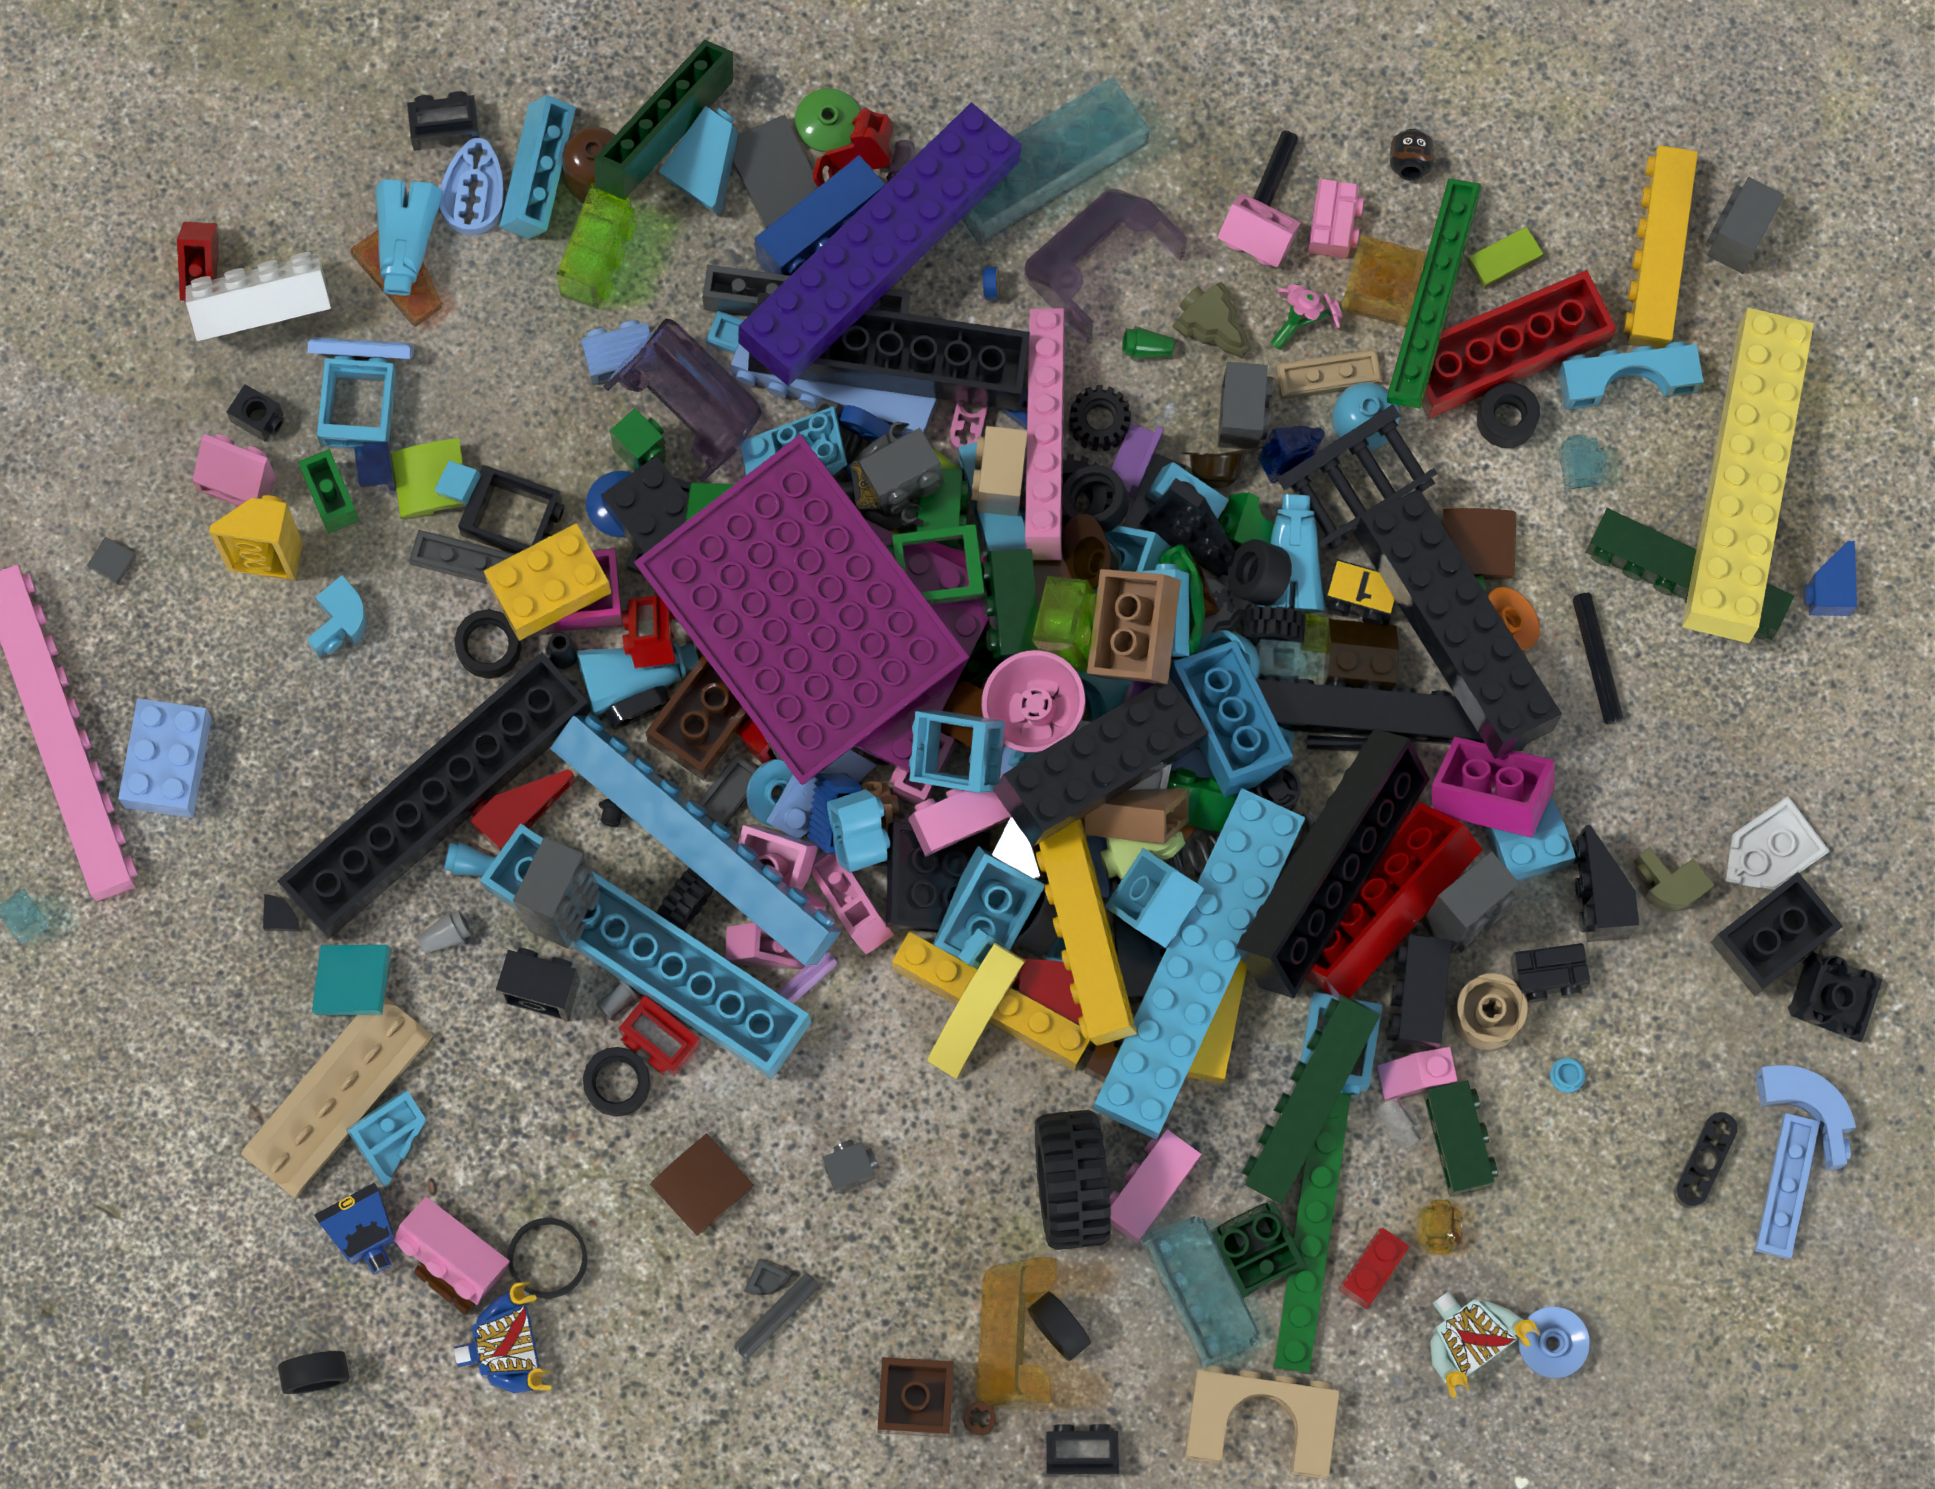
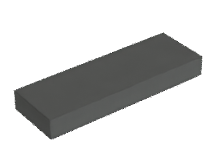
[409,530,515,584]

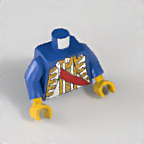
[454,1281,552,1394]

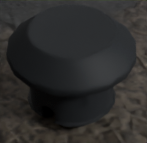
[598,799,626,827]

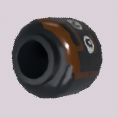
[1390,129,1434,181]

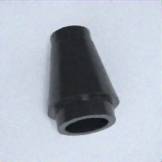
[545,632,579,669]

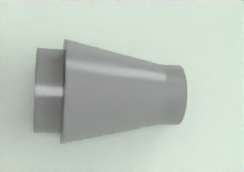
[417,910,472,954]

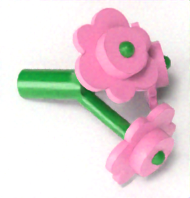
[1270,284,1343,350]

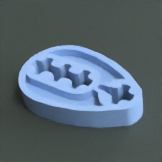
[439,138,505,235]

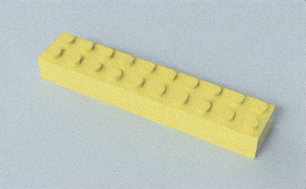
[1682,308,1814,643]

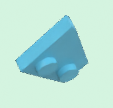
[346,1090,426,1187]

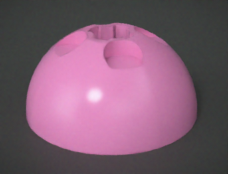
[982,650,1086,754]

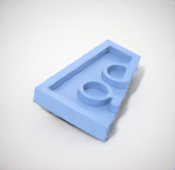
[766,750,877,839]

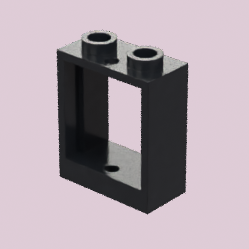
[458,465,565,554]

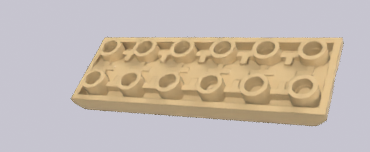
[241,997,433,1199]

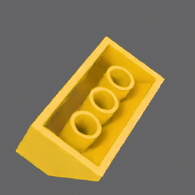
[209,495,303,581]

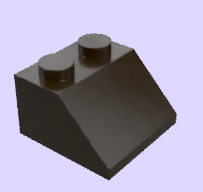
[1323,619,1399,691]

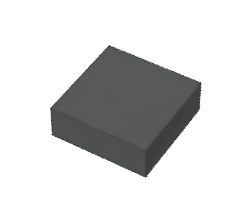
[87,536,136,585]

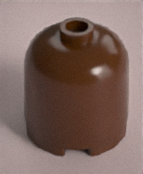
[562,126,616,206]

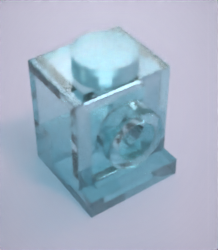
[1257,639,1307,683]

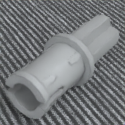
[596,980,641,1021]

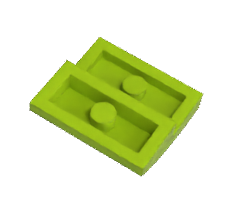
[391,438,466,519]

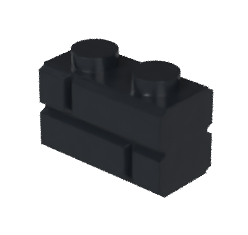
[1510,943,1590,1003]

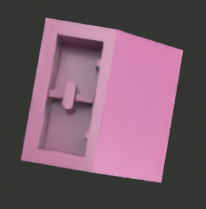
[192,434,276,506]

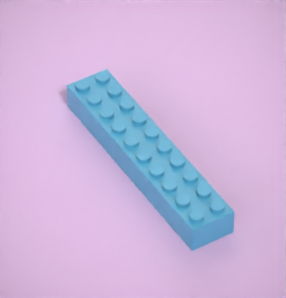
[1092,788,1305,1140]
[480,824,812,1080]

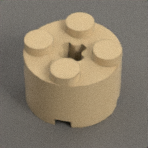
[1452,973,1528,1050]

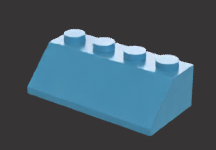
[1169,640,1293,797]

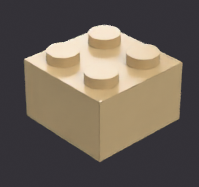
[971,426,1027,516]

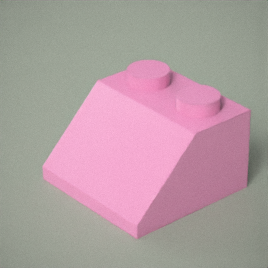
[738,824,818,891]

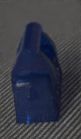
[1258,426,1325,484]

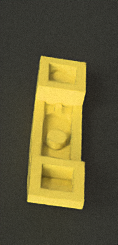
[927,942,1025,1079]

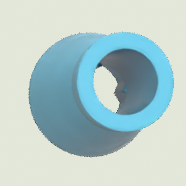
[443,841,496,876]

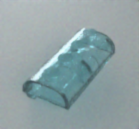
[1140,1216,1260,1369]

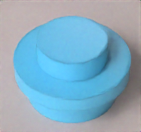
[1550,1058,1585,1093]

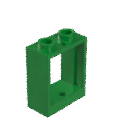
[887,524,985,605]

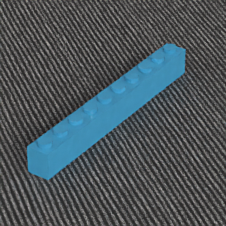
[550,714,842,966]

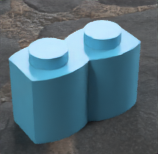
[827,789,890,873]

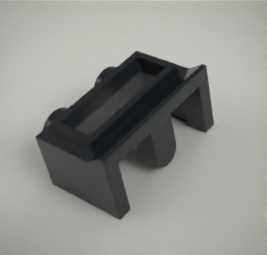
[407,91,480,151]
[1045,1424,1119,1477]

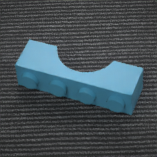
[1558,342,1704,410]

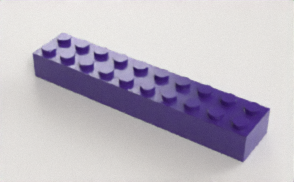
[738,102,1022,387]

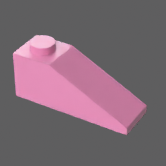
[811,852,895,955]

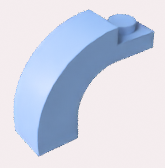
[1755,1065,1856,1171]

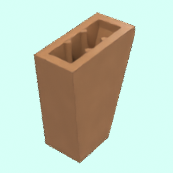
[1081,788,1189,844]

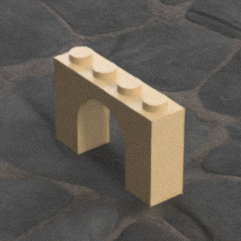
[1184,1365,1340,1480]

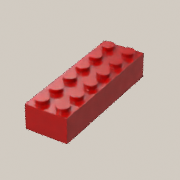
[1422,270,1617,419]
[1306,802,1482,998]

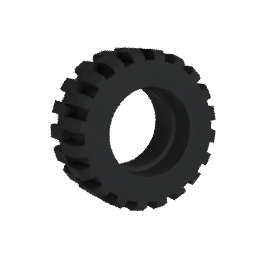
[1035,1109,1111,1250]

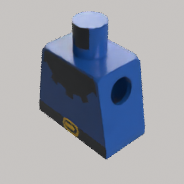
[314,1182,395,1275]

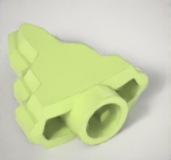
[1099,831,1186,882]

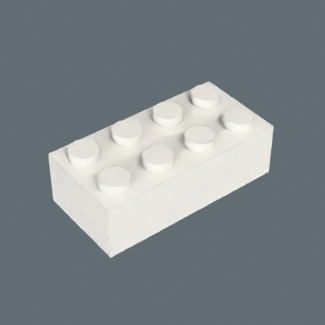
[186,252,331,341]

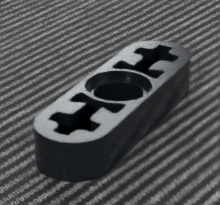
[1674,1112,1737,1209]

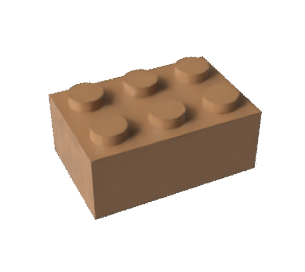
[1087,569,1181,684]

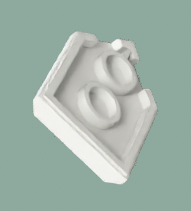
[1725,796,1830,891]

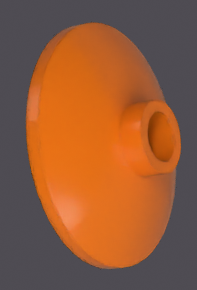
[1487,587,1540,651]

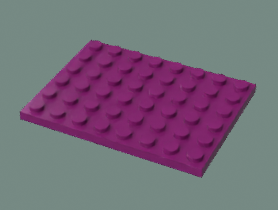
[634,434,970,785]

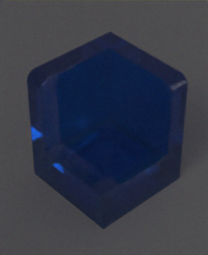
[354,442,396,491]

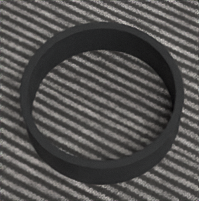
[508,1218,587,1298]

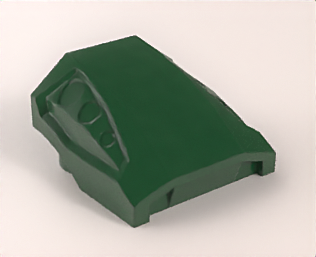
[1211,1200,1307,1298]

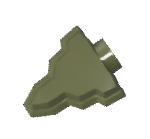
[1172,282,1250,358]

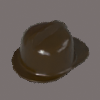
[1181,446,1264,489]
[1062,514,1121,592]

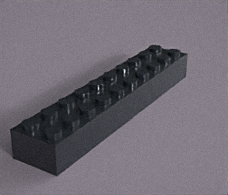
[277,652,591,940]

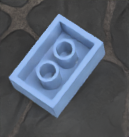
[118,698,212,818]

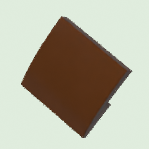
[1443,508,1517,580]
[650,1133,754,1236]

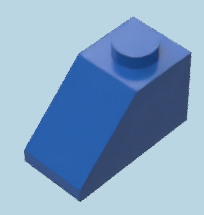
[1803,541,1857,616]

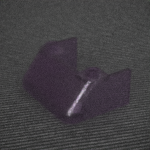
[1024,189,1188,343]
[603,318,762,483]

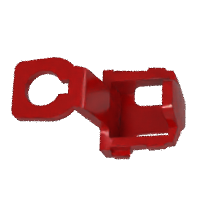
[812,109,894,187]

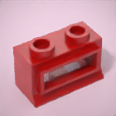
[622,595,676,669]
[618,995,701,1076]

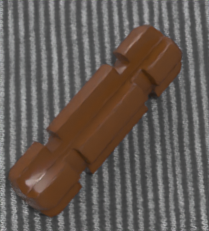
[414,1262,476,1315]

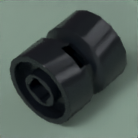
[1253,766,1301,811]

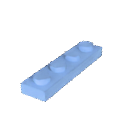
[1754,1113,1820,1260]

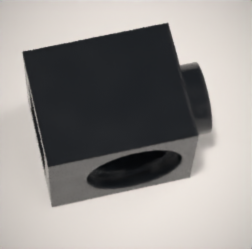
[226,384,284,442]

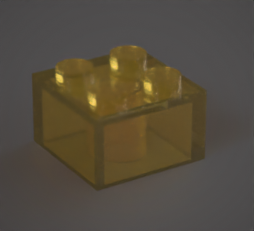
[1341,235,1426,327]

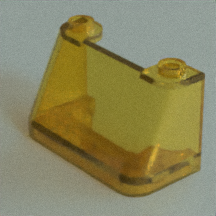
[977,1257,1057,1411]

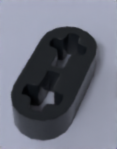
[605,685,671,729]

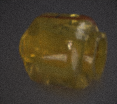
[1417,1200,1463,1255]

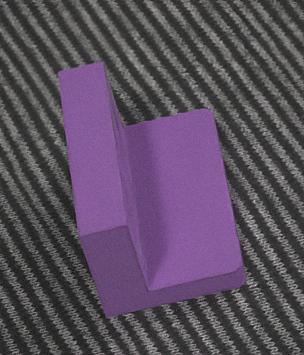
[1111,423,1164,499]

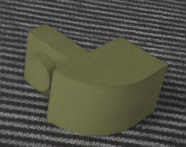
[1634,847,1715,911]

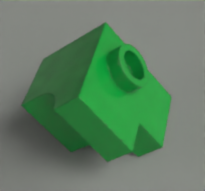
[1218,492,1274,550]

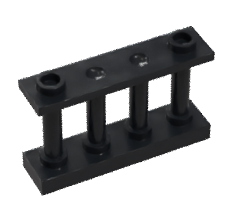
[1277,404,1438,550]

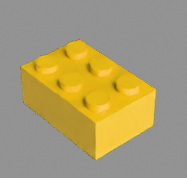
[484,523,611,641]

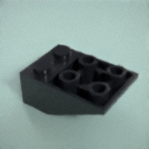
[1572,825,1639,942]

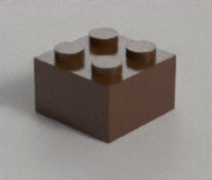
[877,1357,954,1438]

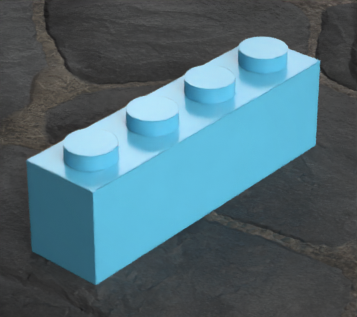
[499,95,576,239]
[958,442,1026,554]

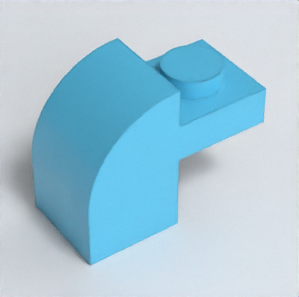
[307,575,367,658]

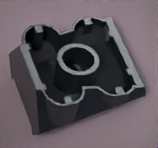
[1787,952,1882,1042]

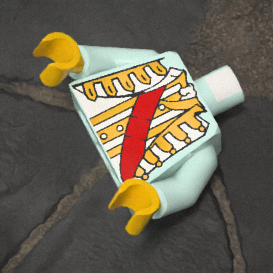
[1430,1291,1540,1398]

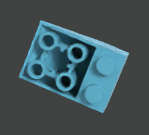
[740,406,847,476]

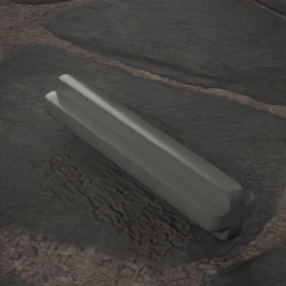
[734,1273,819,1359]

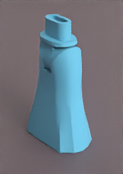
[375,179,443,296]
[1257,494,1326,612]
[576,643,698,716]

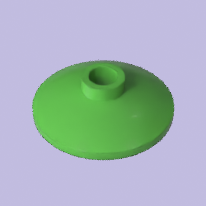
[795,88,860,152]

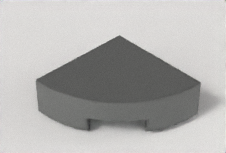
[744,1259,791,1295]

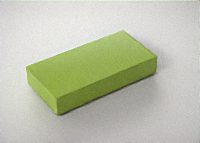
[1467,226,1543,288]

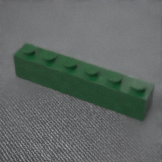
[594,40,733,200]
[1585,508,1794,640]
[1241,993,1380,1204]

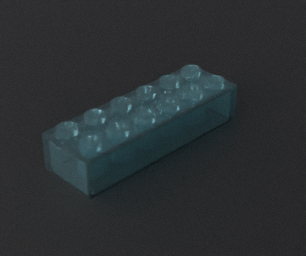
[962,76,1150,246]

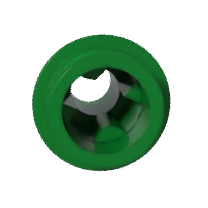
[1122,326,1174,359]

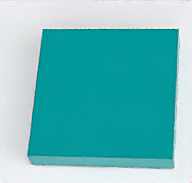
[312,944,391,1015]

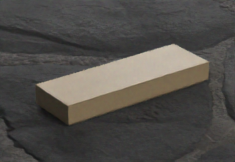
[1276,349,1382,400]

